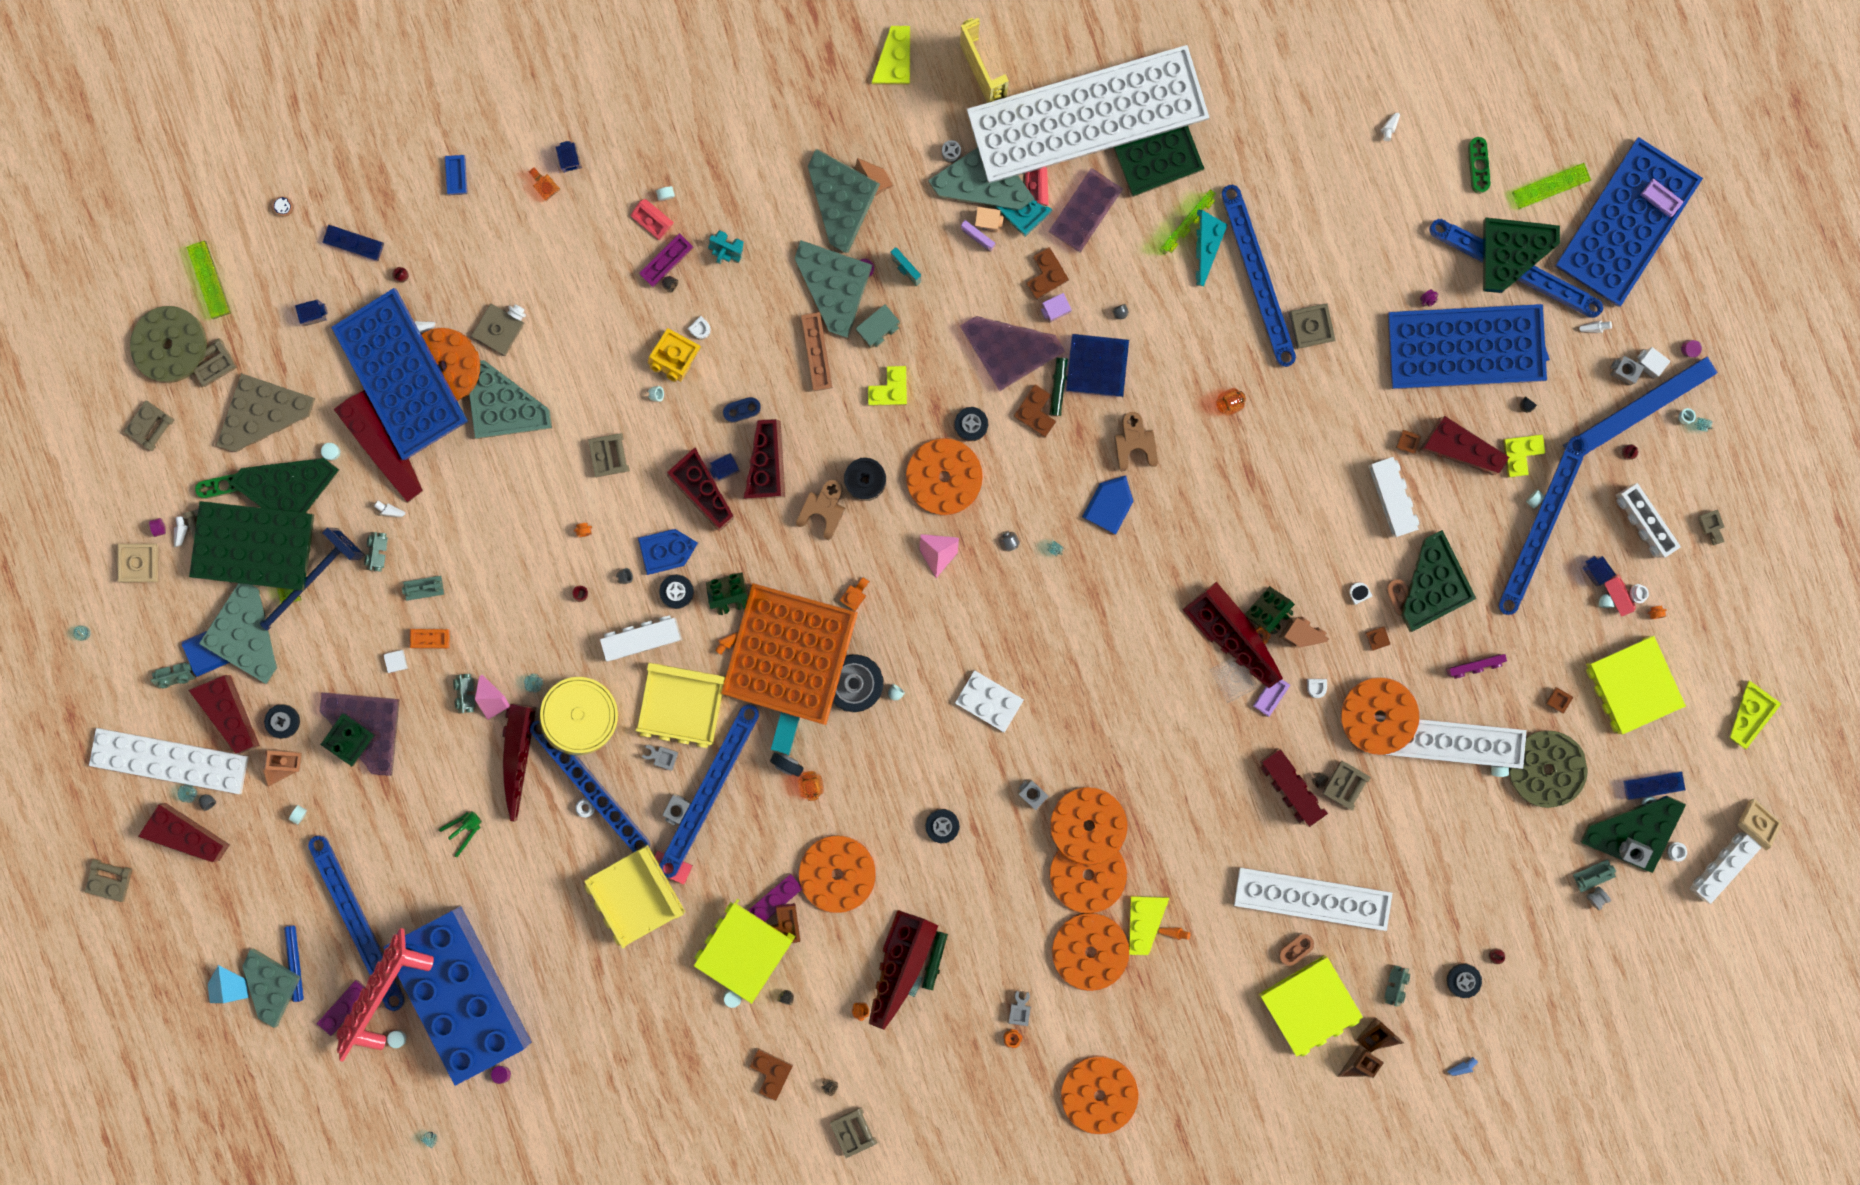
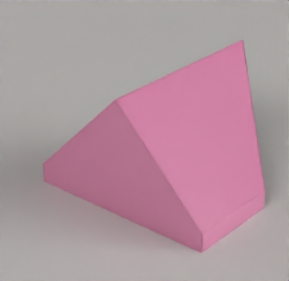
[919,534,959,578]
[475,675,510,720]

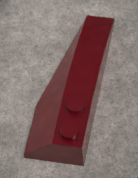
[334,390,423,502]
[1182,582,1283,688]
[502,703,536,822]
[869,910,939,1030]

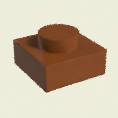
[1396,430,1422,455]
[1365,626,1391,651]
[1546,687,1573,714]

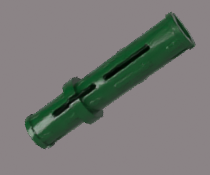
[1049,357,1068,416]
[922,931,948,990]

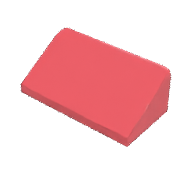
[1025,167,1049,206]
[630,199,674,240]
[1605,574,1636,616]
[655,851,693,884]

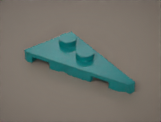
[1196,210,1228,287]

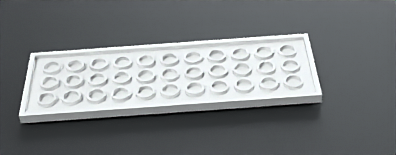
[967,45,1209,184]

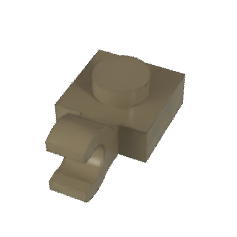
[1698,510,1724,546]

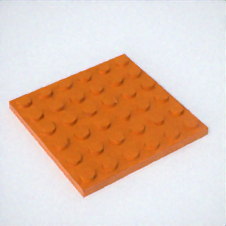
[721,583,858,725]

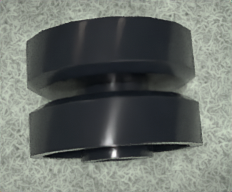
[844,458,886,501]

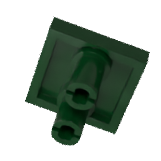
[706,572,748,615]
[1245,586,1295,634]
[320,713,375,767]

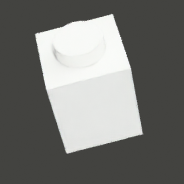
[1637,347,1670,378]

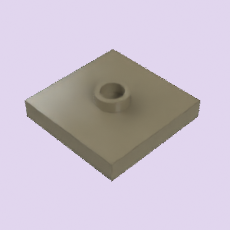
[1289,303,1336,349]
[472,304,525,356]

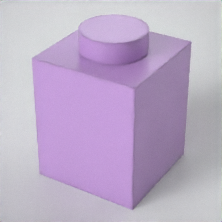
[1041,293,1072,322]

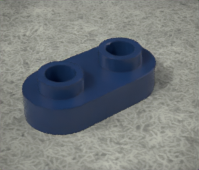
[723,397,761,423]

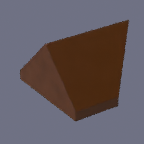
[1357,1018,1404,1053]
[1337,1045,1384,1078]

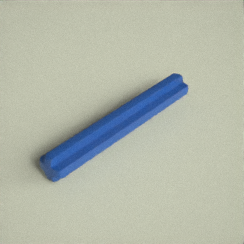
[284,925,304,1002]

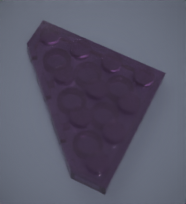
[960,316,1065,392]
[320,692,400,776]

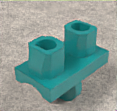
[708,230,744,264]

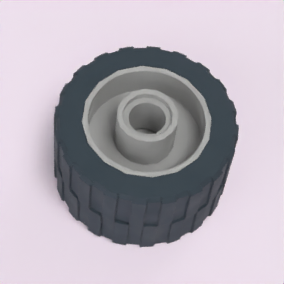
[833,654,884,712]

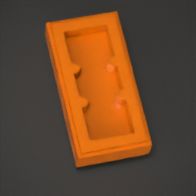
[410,629,450,648]

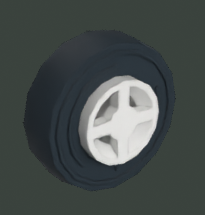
[659,574,694,609]

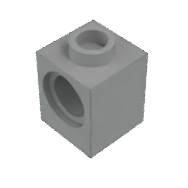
[1610,356,1644,386]
[1018,780,1049,810]
[663,794,692,825]
[1619,837,1653,868]

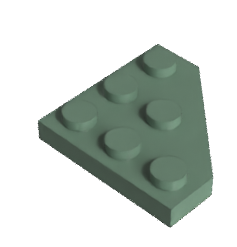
[242,948,301,1028]

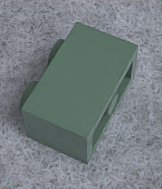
[856,304,900,348]

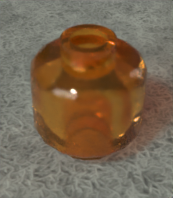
[1216,388,1246,416]
[798,771,824,801]

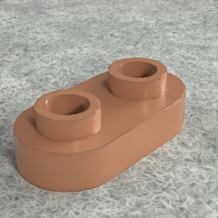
[1387,579,1408,616]
[1279,933,1314,966]

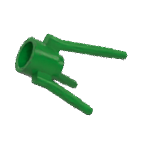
[439,811,482,857]

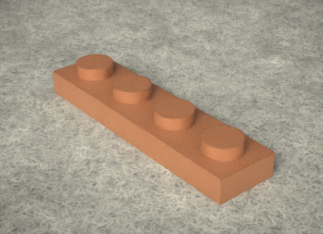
[801,312,833,391]

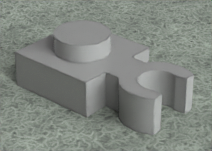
[642,745,679,771]
[1009,990,1031,1026]

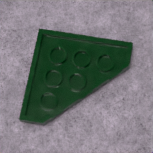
[1483,217,1560,293]
[230,458,340,513]
[1401,530,1477,632]
[1580,795,1686,873]

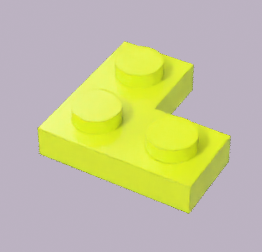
[868,366,907,406]
[1503,435,1545,478]

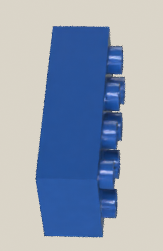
[383,906,532,1086]

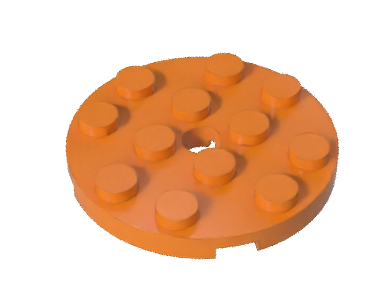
[421,328,480,402]
[906,438,983,515]
[1341,678,1419,755]
[1050,787,1128,865]
[799,835,876,913]
[1050,850,1127,913]
[1052,913,1129,991]
[1061,1056,1138,1134]

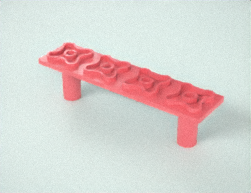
[336,928,434,1062]

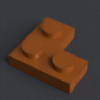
[1026,247,1069,300]
[1014,384,1056,438]
[770,903,801,943]
[750,1048,793,1101]

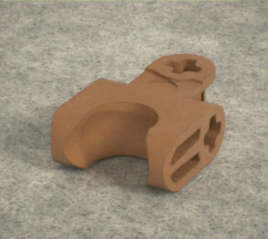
[1114,412,1158,471]
[796,480,845,541]

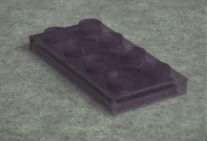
[1049,168,1123,253]

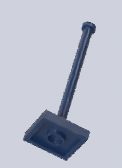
[259,527,365,631]

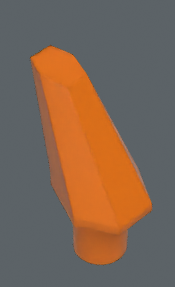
[715,632,738,655]
[1158,928,1191,940]

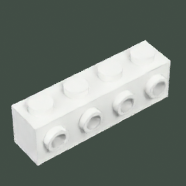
[1368,457,1419,538]
[1615,483,1681,559]
[600,615,682,662]
[1689,832,1762,904]

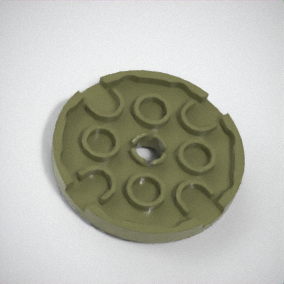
[130,306,207,383]
[1509,731,1588,808]

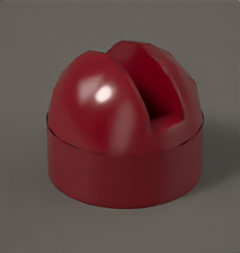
[392,267,409,283]
[1622,444,1639,460]
[573,586,588,602]
[1489,948,1505,964]

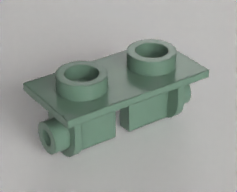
[364,532,388,572]
[402,576,444,601]
[151,662,195,688]
[453,674,475,713]
[1573,859,1616,892]
[1384,965,1411,1007]

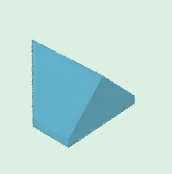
[207,965,249,1003]

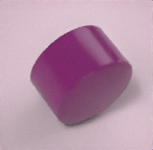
[1681,340,1702,357]
[149,518,166,537]
[491,1066,511,1084]

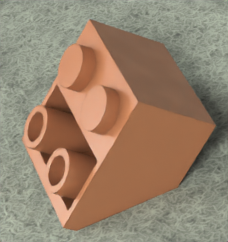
[1279,617,1329,648]

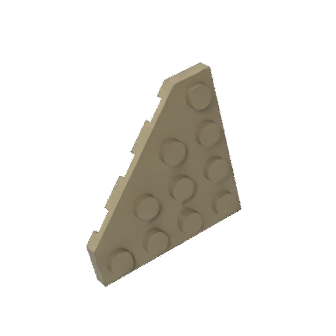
[216,373,315,452]

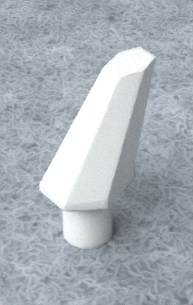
[1381,113,1400,141]
[415,321,436,333]
[1579,321,1612,333]
[374,500,406,518]
[174,517,188,547]

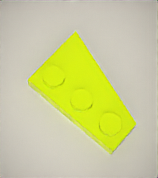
[872,26,910,84]
[1729,680,1781,750]
[1129,896,1169,955]

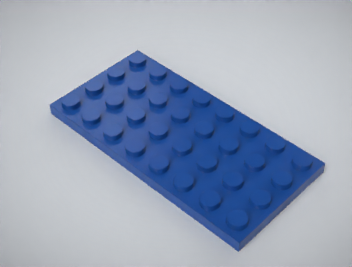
[1555,137,1703,307]
[331,288,468,460]
[1388,304,1547,389]

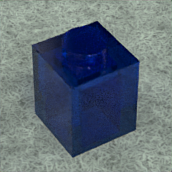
[556,141,582,173]
[295,299,328,326]
[709,453,740,481]
[1582,555,1616,586]

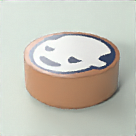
[273,196,294,217]

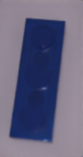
[322,224,384,261]
[1623,771,1686,800]

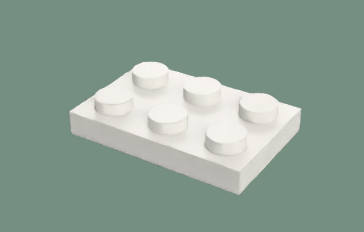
[955,670,1024,733]

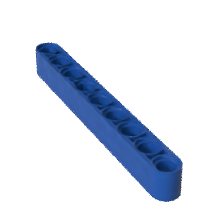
[1563,356,1718,455]
[530,720,650,852]

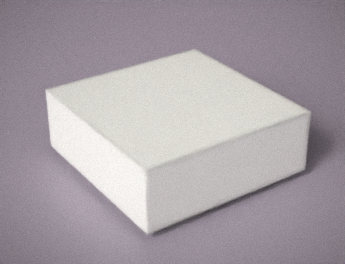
[384,650,408,673]

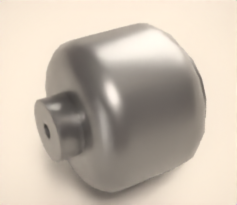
[999,531,1020,552]

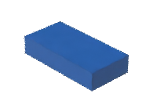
[445,155,468,195]

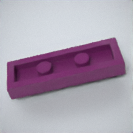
[639,233,694,288]
[1446,654,1507,679]
[748,874,802,922]
[316,980,365,1036]

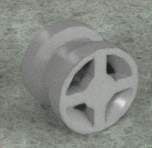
[942,140,961,162]
[1586,886,1611,911]

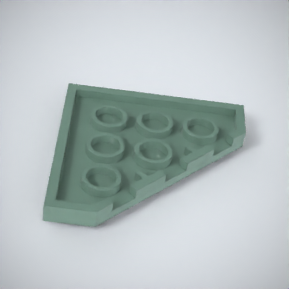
[928,147,1035,211]
[808,149,881,253]
[795,240,873,338]
[469,360,552,439]
[199,583,277,684]

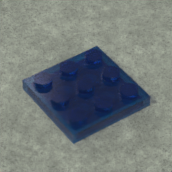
[1066,334,1129,397]

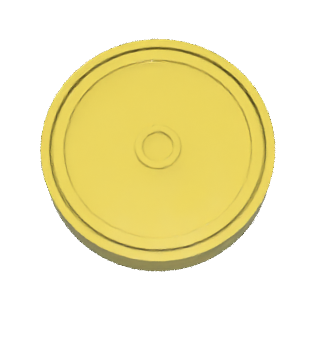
[539,677,618,755]

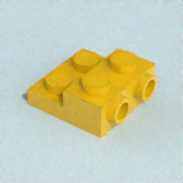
[648,328,701,382]

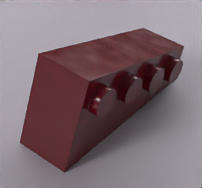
[1420,416,1510,475]
[743,419,785,500]
[667,447,734,532]
[188,675,260,754]
[1259,748,1328,827]
[138,803,230,863]

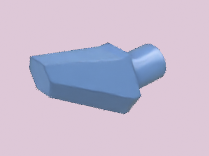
[1447,1057,1478,1076]

